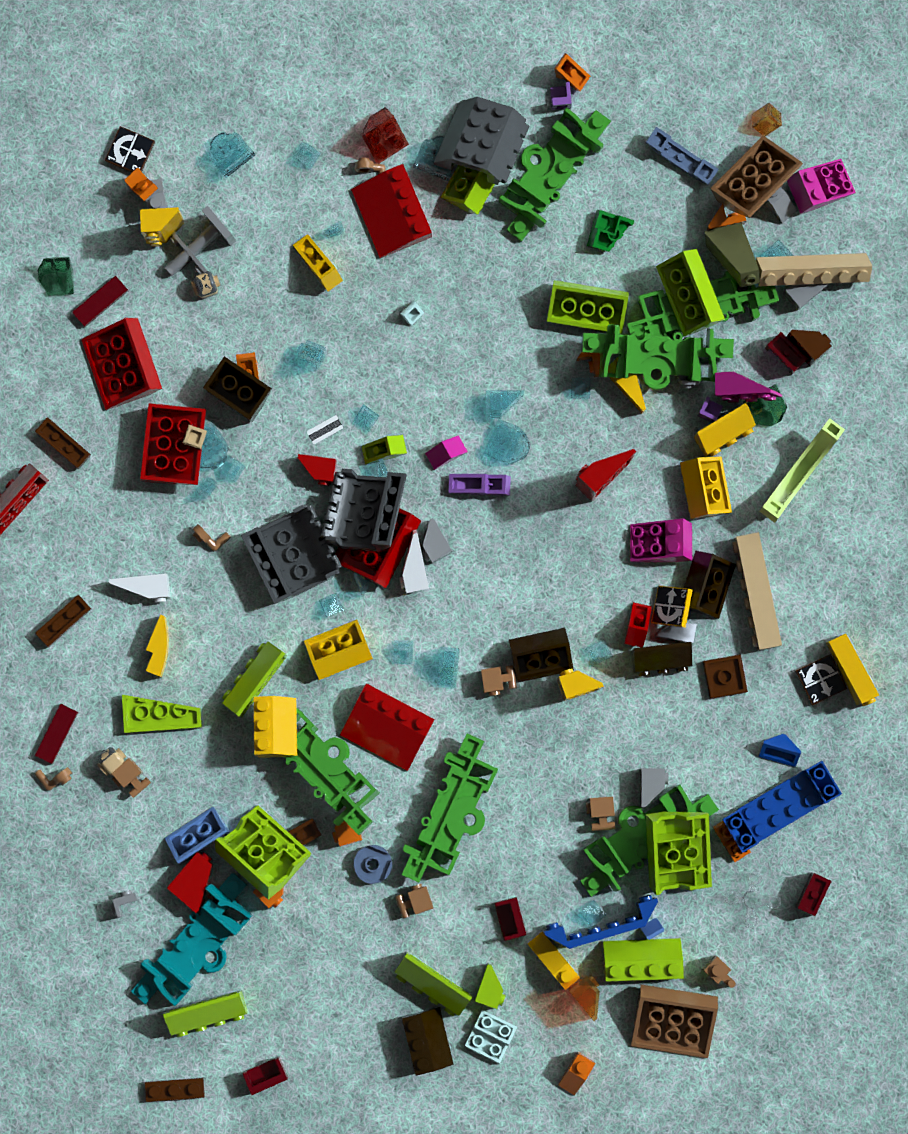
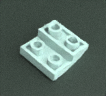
[464,1010,517,1064]

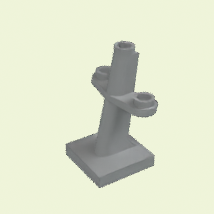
[165,205,236,276]

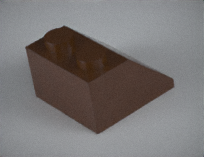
[786,329,832,367]

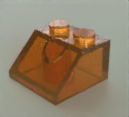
[568,974,600,1021]

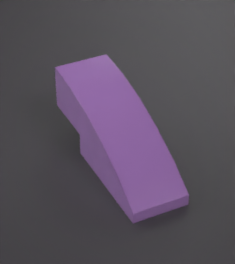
[448,474,511,496]

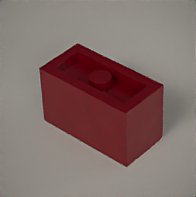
[765,332,808,375]
[795,872,831,916]
[494,897,527,941]
[243,1056,289,1095]

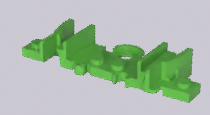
[499,107,611,242]
[627,271,779,340]
[581,324,734,390]
[284,708,380,835]
[401,733,498,883]
[580,784,719,897]

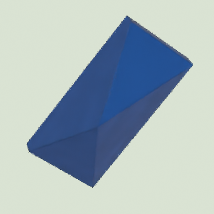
[759,734,801,767]

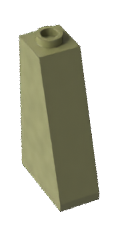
[704,223,760,287]

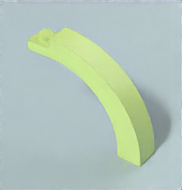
[759,418,845,523]

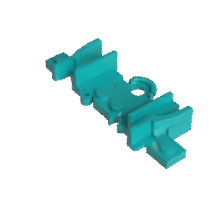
[131,872,253,1006]

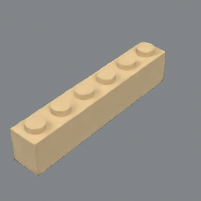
[756,253,873,286]
[732,532,782,651]

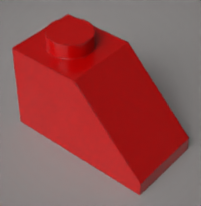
[298,454,337,486]
[624,602,652,647]

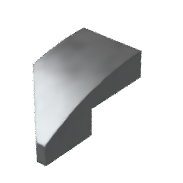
[655,623,697,643]

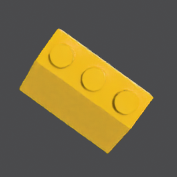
[140,207,184,247]
[694,403,756,457]
[680,457,732,519]
[304,620,373,680]
[557,669,604,701]
[254,696,297,758]

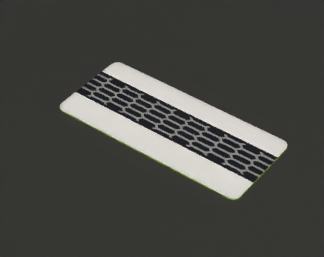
[307,415,343,444]

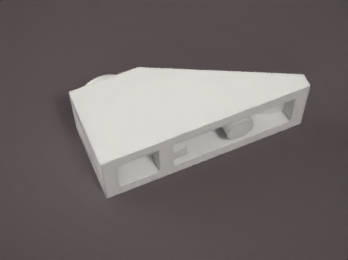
[399,529,429,593]
[109,574,170,603]

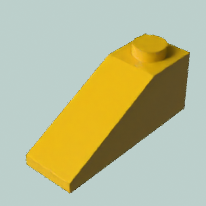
[293,234,343,292]
[608,357,646,413]
[528,932,580,990]

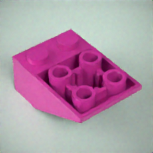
[787,159,856,214]
[715,371,782,403]
[630,518,692,562]

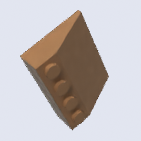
[710,136,803,218]
[631,984,718,1058]

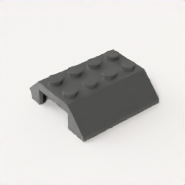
[434,97,530,185]
[320,469,407,552]
[241,505,342,604]

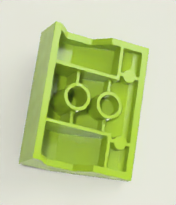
[215,805,311,900]
[646,812,712,895]

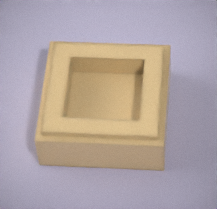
[183,425,207,449]

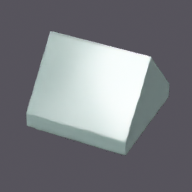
[399,301,424,326]

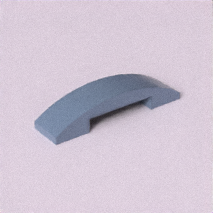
[646,127,719,185]

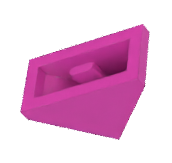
[425,435,468,470]

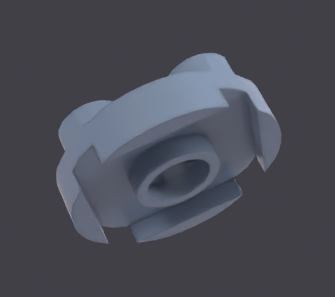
[353,845,392,884]

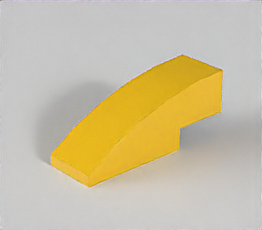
[146,614,169,677]

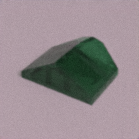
[37,257,74,296]
[742,384,788,426]

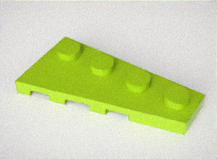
[122,694,202,733]

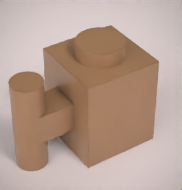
[481,665,517,696]
[111,758,151,798]
[586,796,615,831]
[395,884,434,919]
[702,955,736,988]

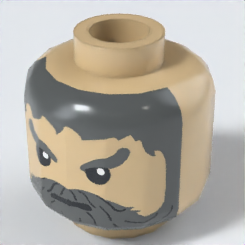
[191,271,220,299]
[97,747,126,776]

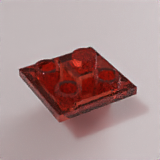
[361,107,409,164]

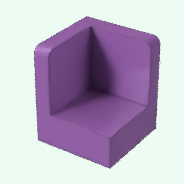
[550,82,572,110]
[698,396,723,423]

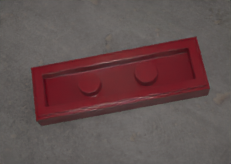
[72,276,128,327]
[35,704,79,764]

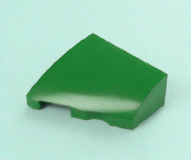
[586,210,634,252]

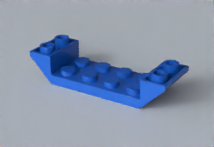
[722,761,842,853]
[543,895,658,949]

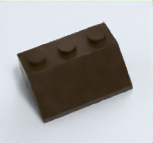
[203,356,272,422]
[684,550,736,619]
[509,628,574,683]
[631,642,693,676]
[402,1007,454,1076]

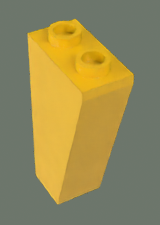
[826,634,879,706]

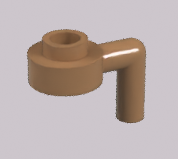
[355,158,386,174]
[192,524,231,551]
[34,767,72,791]

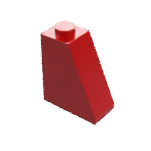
[167,852,213,913]

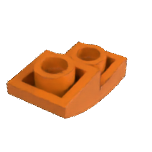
[713,821,751,862]

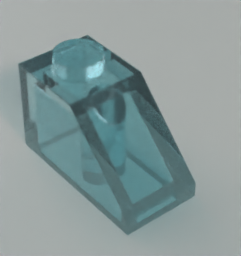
[296,340,327,370]
[486,390,524,419]
[437,647,460,688]

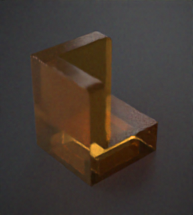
[752,103,782,136]

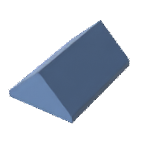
[165,807,230,864]

